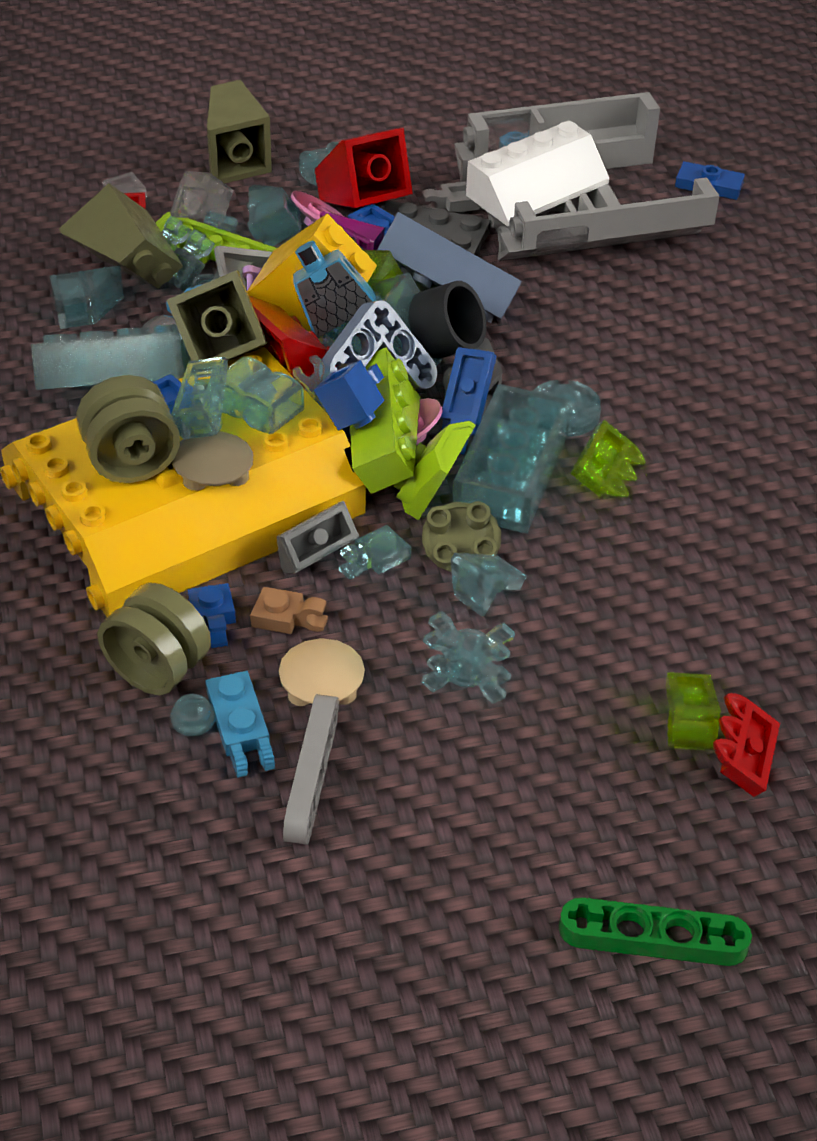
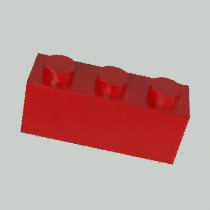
[248,295,338,397]

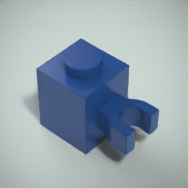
[314,360,385,430]

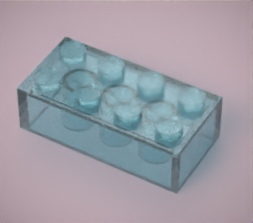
[31,324,197,390]
[453,384,572,534]

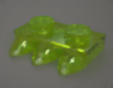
[570,420,646,497]

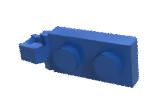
[440,347,497,455]

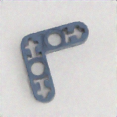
[317,300,437,390]

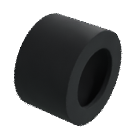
[409,281,486,359]

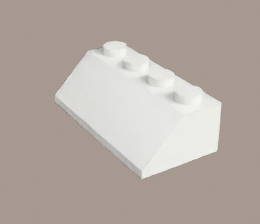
[466,120,609,227]

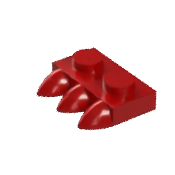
[713,693,780,797]

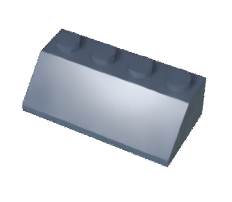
[377,212,522,323]

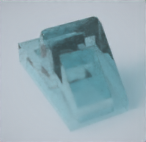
[451,553,527,616]

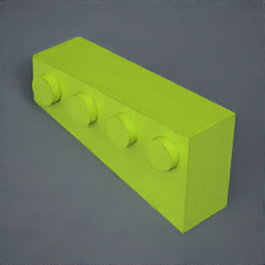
[350,347,421,494]

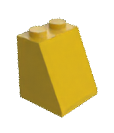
[247,213,377,331]

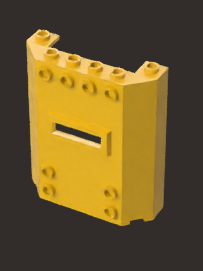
[0,347,366,617]

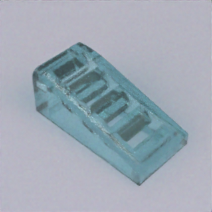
[171,357,228,439]

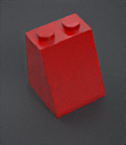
[315,127,413,208]

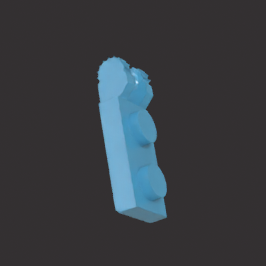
[205,671,275,778]

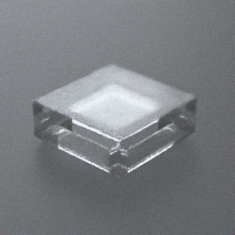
[103,172,147,198]

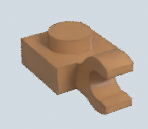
[250,586,328,634]

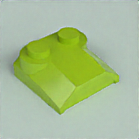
[393,421,476,520]

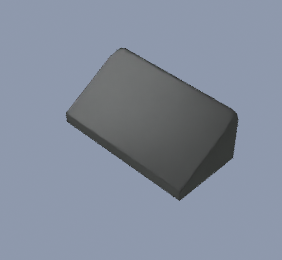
[276,501,360,573]

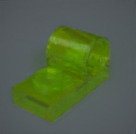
[665,672,721,751]

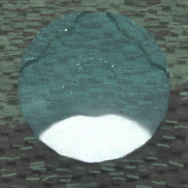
[527,380,601,437]

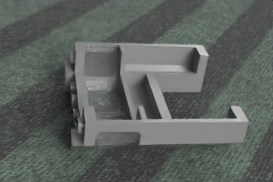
[454,92,719,261]

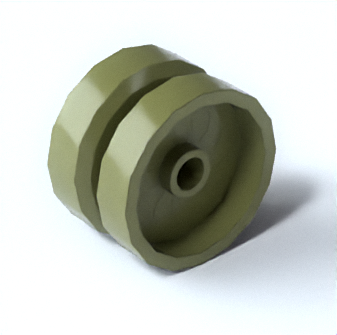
[76,375,180,483]
[97,583,211,696]

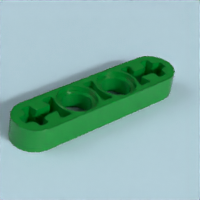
[559,898,752,966]

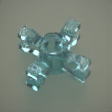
[421,611,515,704]

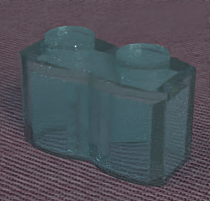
[211,357,304,434]

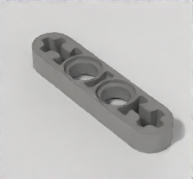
[283,694,339,845]

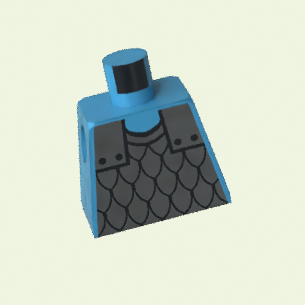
[293,241,377,338]

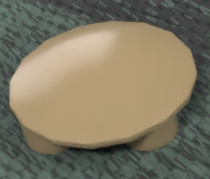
[279,638,365,706]

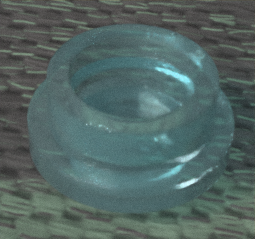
[170,694,215,736]

